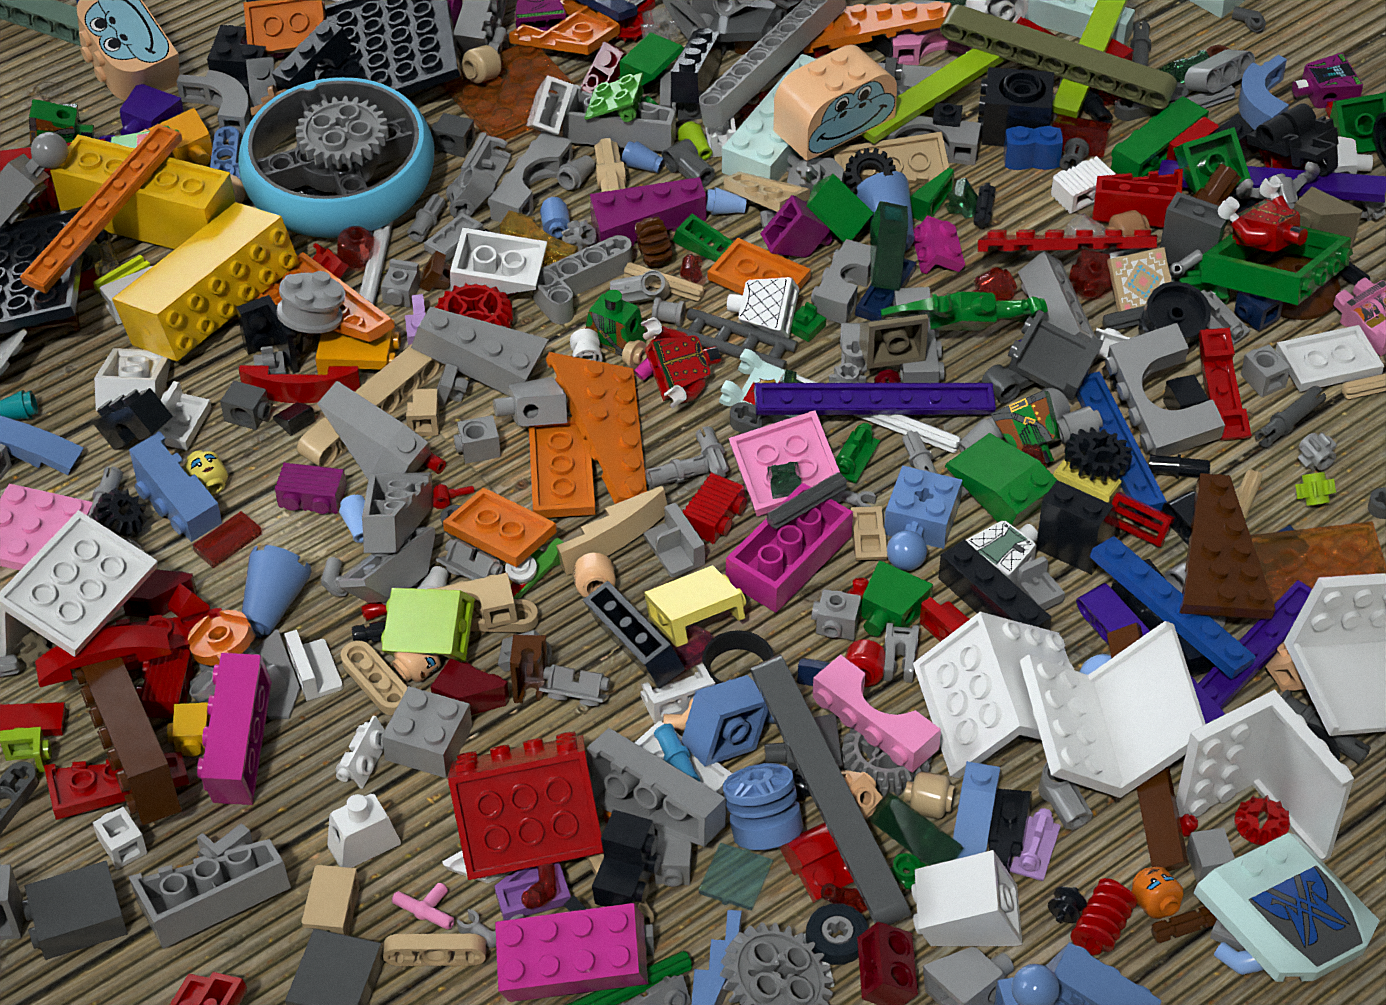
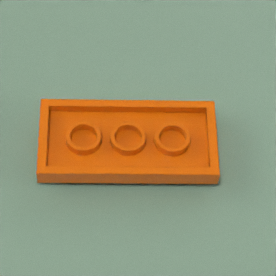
[529,417,595,518]

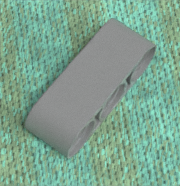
[1185,49,1255,93]

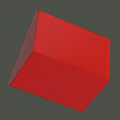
[168,583,210,619]

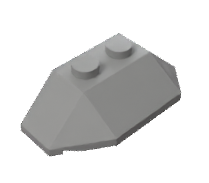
[336,527,436,605]

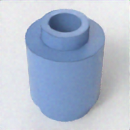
[540,197,570,239]

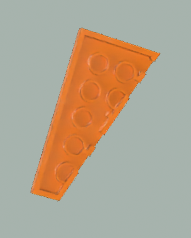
[803,1,952,54]
[546,352,647,504]

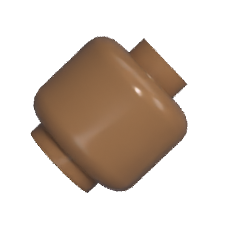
[1105,210,1150,247]

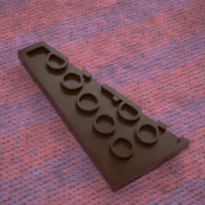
[1179,473,1276,619]

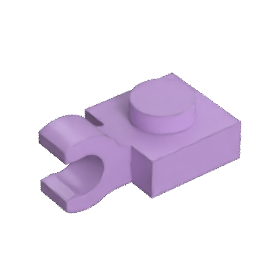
[405,294,426,345]

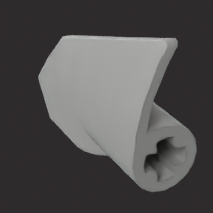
[242,629,300,719]

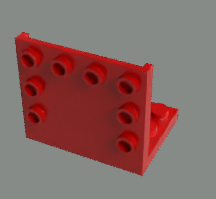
[448,731,603,880]

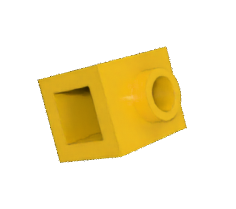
[167,702,211,757]

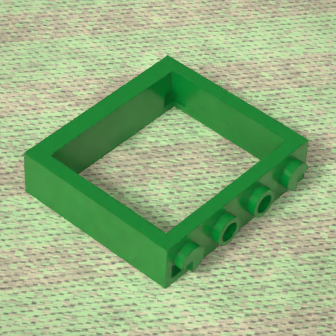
[1201,226,1353,305]

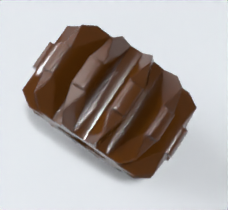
[635,217,672,267]

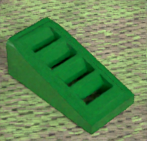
[910,167,954,221]
[672,214,733,262]

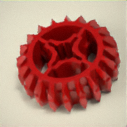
[435,283,513,328]

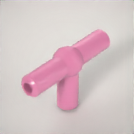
[392,883,454,930]

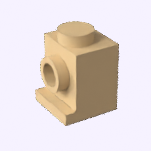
[406,389,440,436]

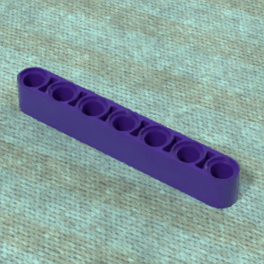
[1076,583,1225,724]

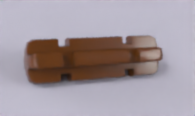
[1151,906,1217,943]

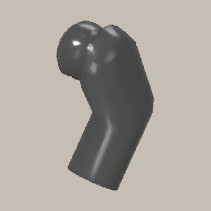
[1232,6,1266,32]

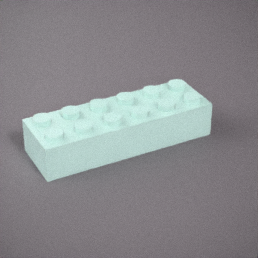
[722,54,816,181]

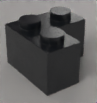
[207,25,268,78]
[592,810,661,907]

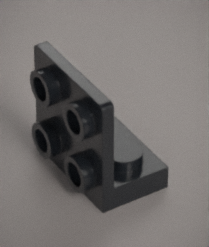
[236,295,301,374]

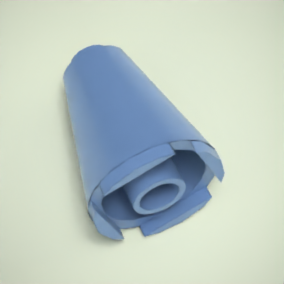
[855,171,914,252]
[242,545,312,638]

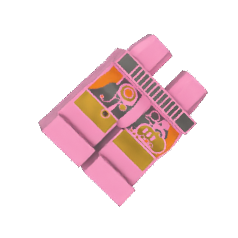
[1333,277,1386,356]

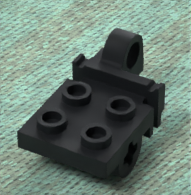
[1246,103,1339,177]

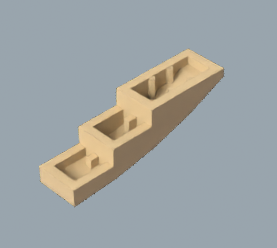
[556,486,667,576]

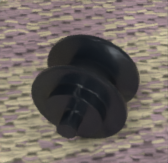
[1048,886,1087,923]

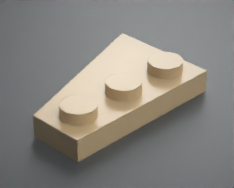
[724,172,810,212]

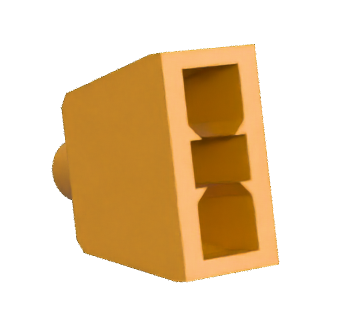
[148,108,212,166]

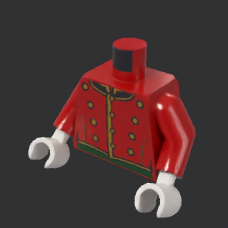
[1218,176,1308,252]
[641,317,721,409]

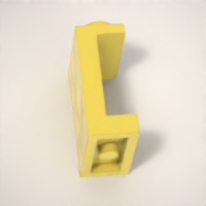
[644,565,746,647]

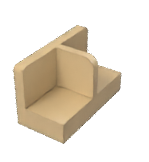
[302,865,360,936]

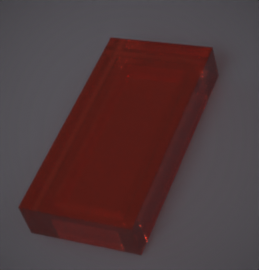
[193,511,262,569]

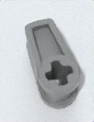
[883,623,919,683]

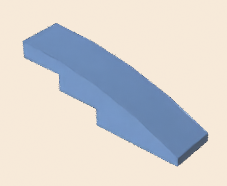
[0,416,84,475]
[692,910,742,1005]

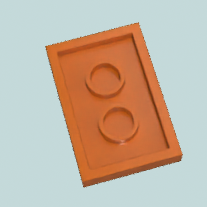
[243,0,326,55]
[707,238,811,295]
[443,487,557,567]

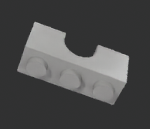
[811,239,878,323]

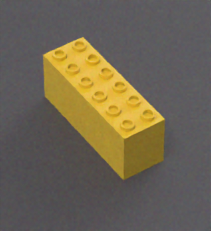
[50,134,235,249]
[112,202,299,361]

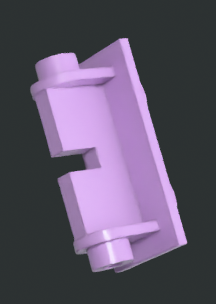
[1010,808,1061,881]

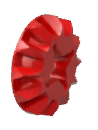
[611,12,649,42]
[1235,795,1290,845]

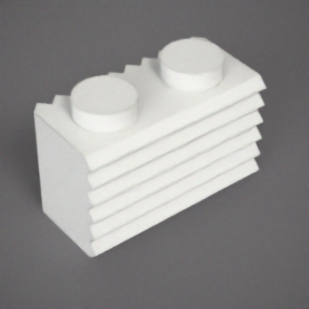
[1051,156,1116,214]

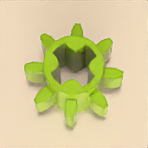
[1295,472,1336,506]

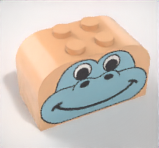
[77,0,180,101]
[773,45,897,161]

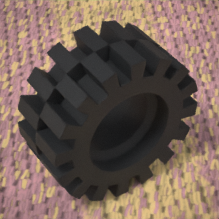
[845,148,896,194]

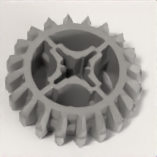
[841,713,932,798]

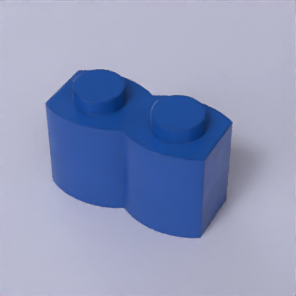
[1003,126,1063,170]

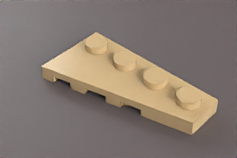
[832,132,949,184]

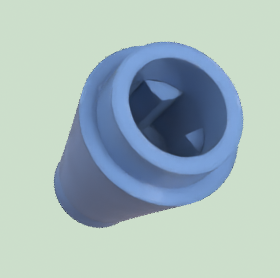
[621,141,664,173]

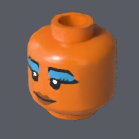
[1131,867,1184,919]

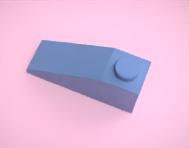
[949,761,1000,861]

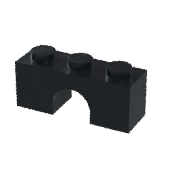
[271,20,354,90]
[91,388,173,450]

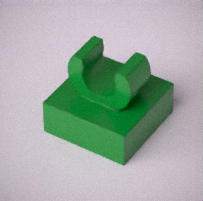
[790,302,826,342]

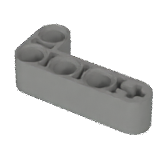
[533,235,632,324]

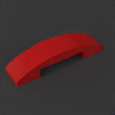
[1199,327,1252,441]
[239,365,361,403]
[35,625,171,687]

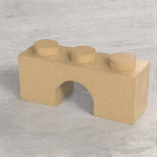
[427,573,518,629]

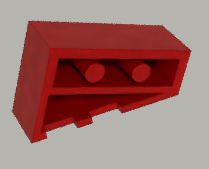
[1092,169,1183,228]

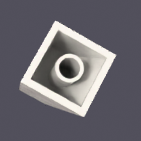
[911,850,1022,946]

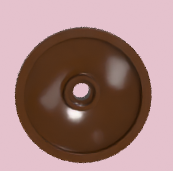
[1262,255,1341,320]

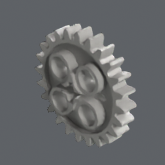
[296,96,389,169]
[720,922,833,1005]

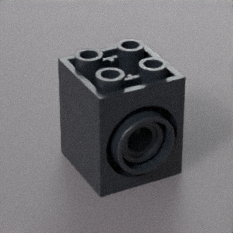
[978,67,1054,147]

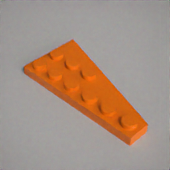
[253,252,395,342]

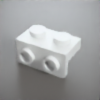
[153,381,212,450]

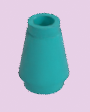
[0,390,38,420]

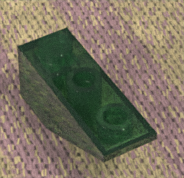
[870,201,908,291]

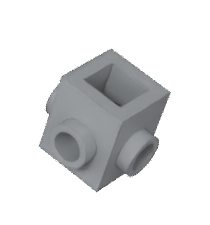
[811,589,861,640]

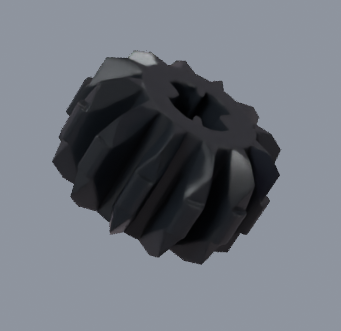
[92,488,147,541]

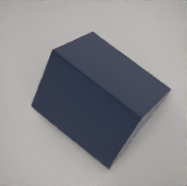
[797,658,831,686]

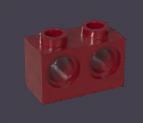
[857,921,918,1005]

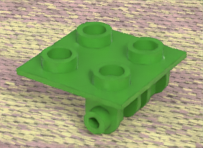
[584,72,644,122]

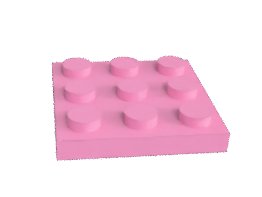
[729,410,840,517]
[0,483,93,571]

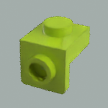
[0,727,52,772]

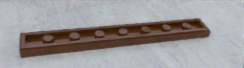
[1107,622,1189,872]

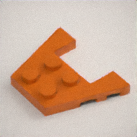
[509,0,620,55]

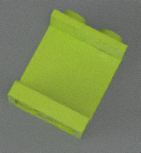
[381,588,475,661]

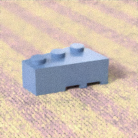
[129,431,222,542]
[1046,942,1162,1005]

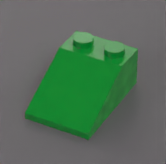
[945,433,1057,527]

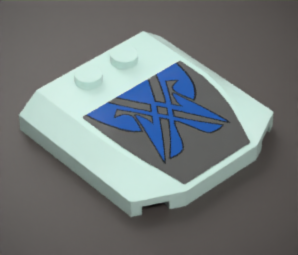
[1194,833,1380,982]

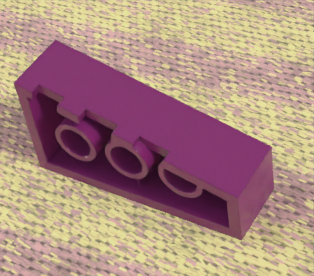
[590,177,706,246]

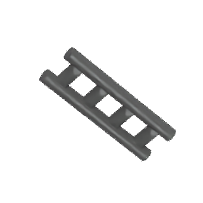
[676,308,798,370]

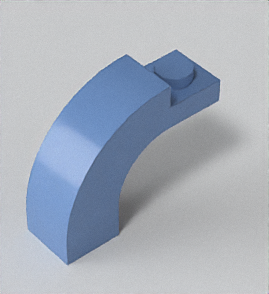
[1238,55,1289,130]

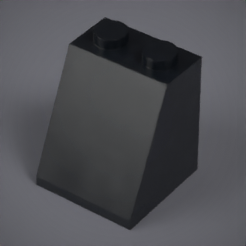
[1036,480,1121,575]

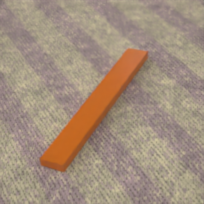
[20,123,183,293]

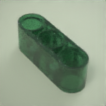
[869,792,964,866]

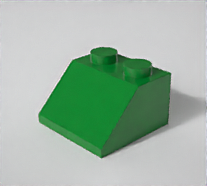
[1173,127,1251,194]

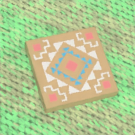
[1107,247,1171,311]

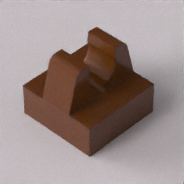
[419,251,451,292]

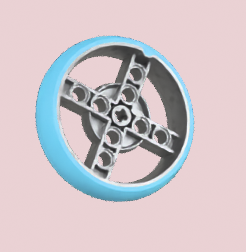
[239,77,434,238]

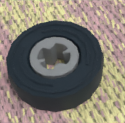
[806,904,868,965]

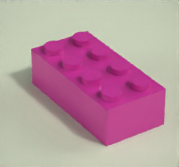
[726,483,853,613]
[197,653,272,805]
[495,903,648,1002]

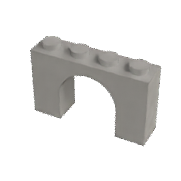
[1105,323,1225,456]

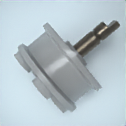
[277,271,345,352]

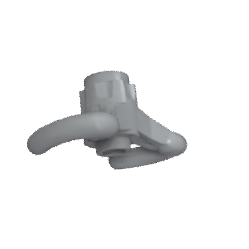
[1236,162,1320,210]

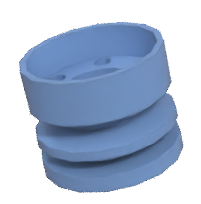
[723,763,804,850]

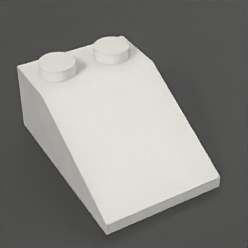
[450,228,547,294]
[95,348,171,412]

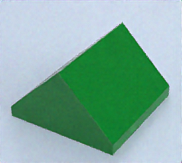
[620,32,684,85]
[1330,92,1386,153]
[806,174,874,242]

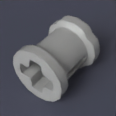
[651,297,686,327]

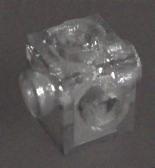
[641,7,681,41]

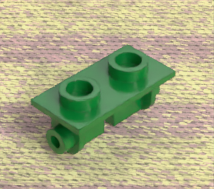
[835,423,880,483]

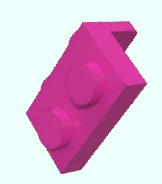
[914,215,965,274]

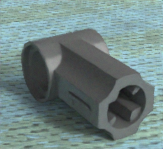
[662,139,715,188]
[982,364,1036,404]

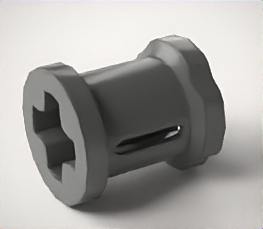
[1060,138,1090,171]

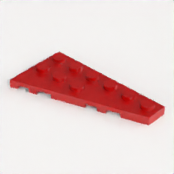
[978,229,1157,252]

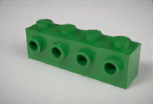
[1111,96,1209,177]

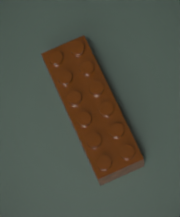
[74,657,182,826]

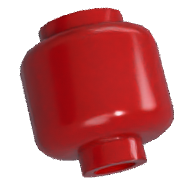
[845,639,886,688]

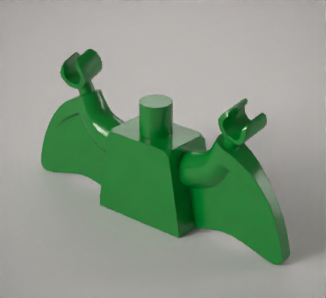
[881,291,1048,331]

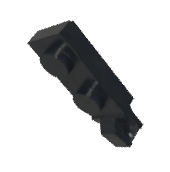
[988,788,1032,874]

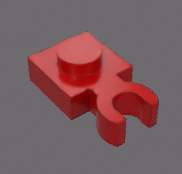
[312,243,349,279]

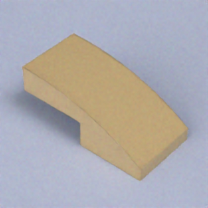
[851,506,887,561]

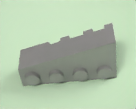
[454,0,507,58]
[563,84,676,153]
[411,306,549,395]
[362,472,433,557]
[587,728,726,847]
[128,839,291,949]

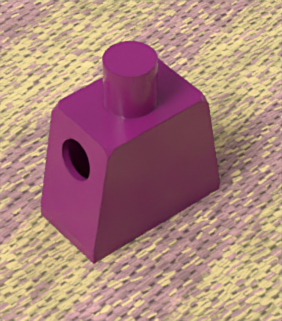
[760,195,833,257]

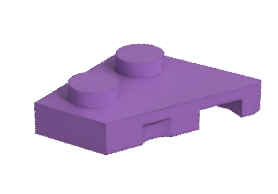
[494,862,571,921]

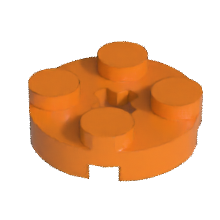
[188,610,255,666]

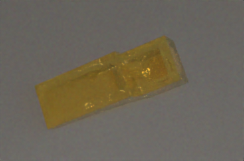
[500,210,578,266]

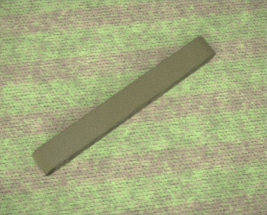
[940,5,1177,109]

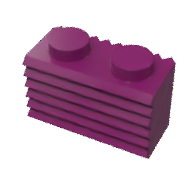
[275,462,347,514]

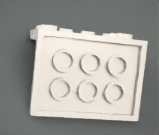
[0,510,158,657]
[1284,573,1386,736]
[913,612,1074,778]
[1020,621,1206,798]
[1176,690,1354,862]

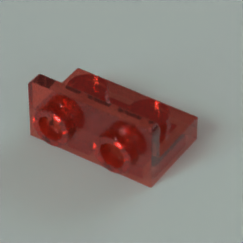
[1053,114,1113,158]

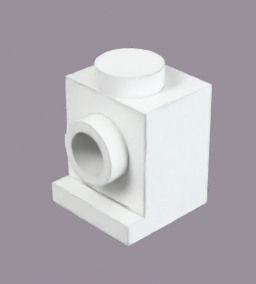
[93,807,148,870]

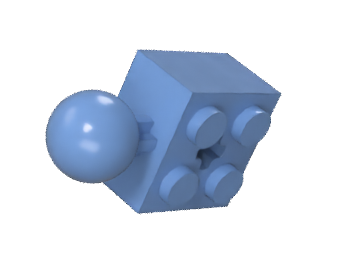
[884,465,962,571]
[681,675,775,767]
[994,964,1059,1005]

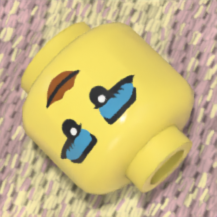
[183,450,228,496]

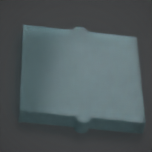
[699,843,773,911]

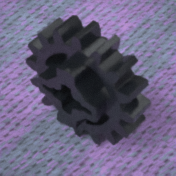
[1064,427,1133,482]

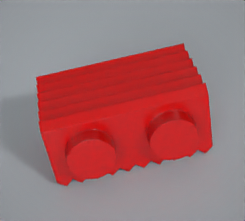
[683,472,747,544]
[136,648,194,718]

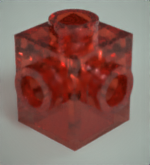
[1069,249,1112,299]

